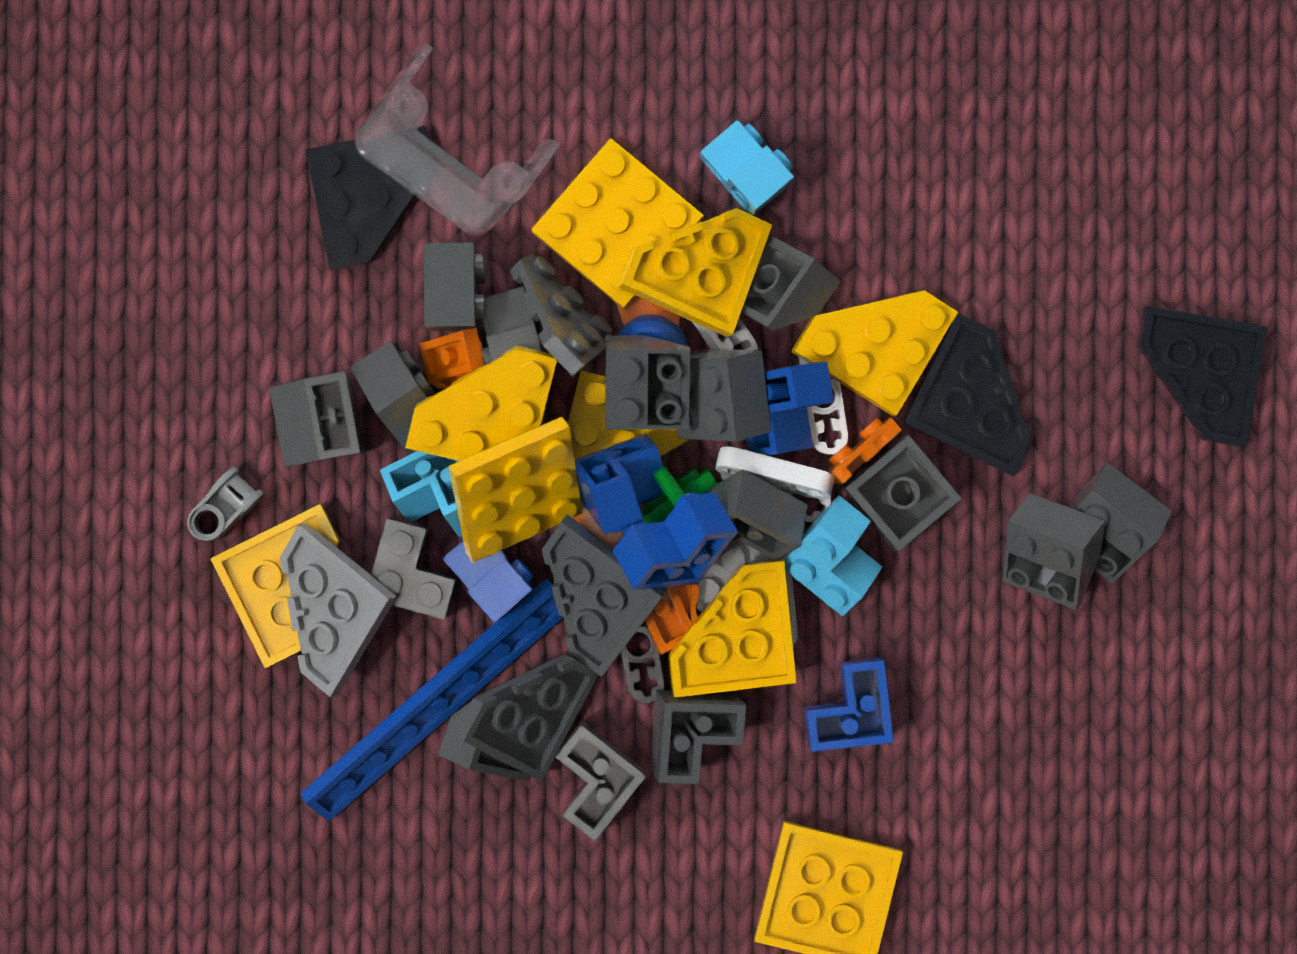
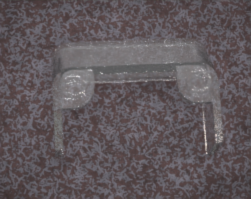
[355,43,561,235]

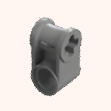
[187,466,264,541]

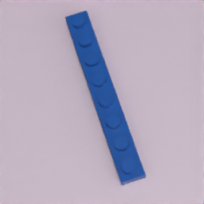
[300,578,563,822]

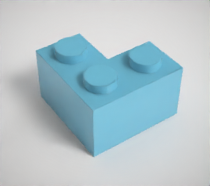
[699,120,794,216]
[380,451,462,537]
[783,495,882,617]

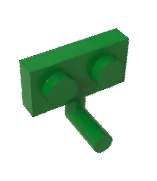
[641,466,718,523]

